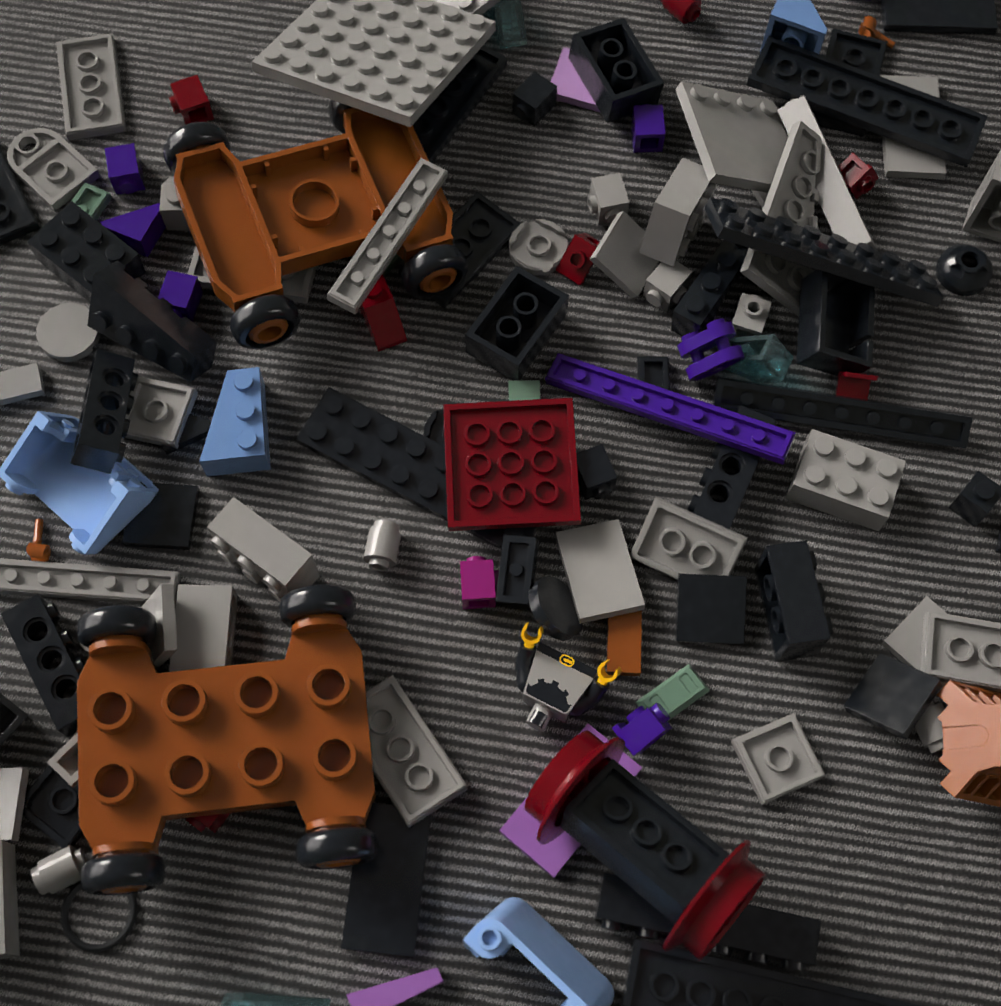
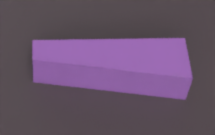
[346,968,444,1006]

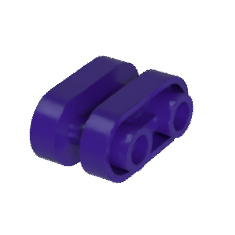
[677,318,745,382]

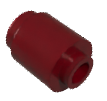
[660,0,702,24]

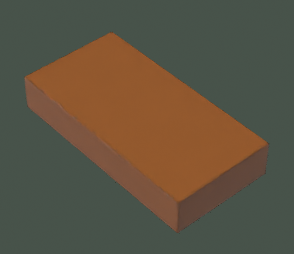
[606,611,642,676]

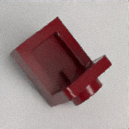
[839,152,879,199]

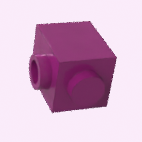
[460,556,499,609]

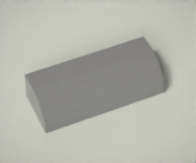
[169,584,238,672]

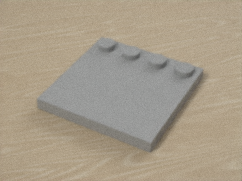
[675,81,788,193]

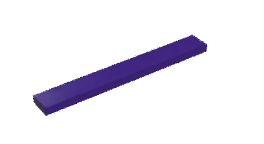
[545,353,796,465]

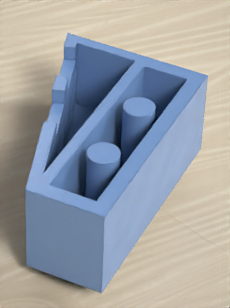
[199,367,271,476]

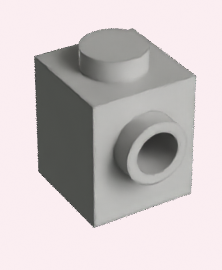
[587,173,630,225]
[643,261,692,312]
[731,293,772,347]

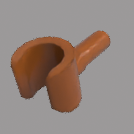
[858,16,895,49]
[26,519,51,562]

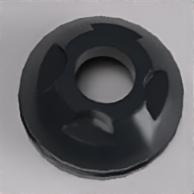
[935,244,993,296]

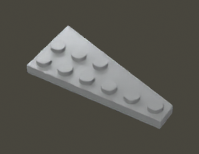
[740,121,822,317]

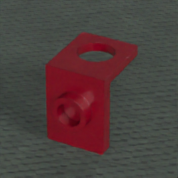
[556,233,600,285]
[835,371,878,400]

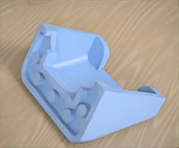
[0,411,159,555]
[463,897,614,1006]

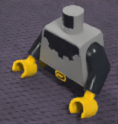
[515,622,621,732]

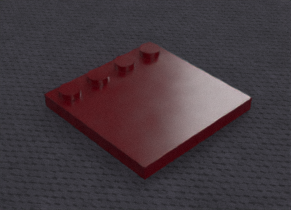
[443,398,581,531]

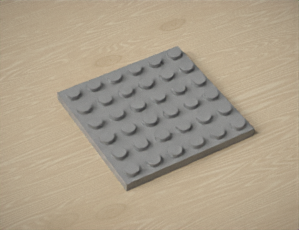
[252,0,496,127]

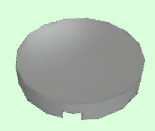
[509,219,568,275]
[36,303,101,362]

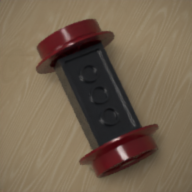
[524,730,766,961]

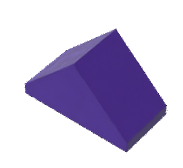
[101,203,166,258]

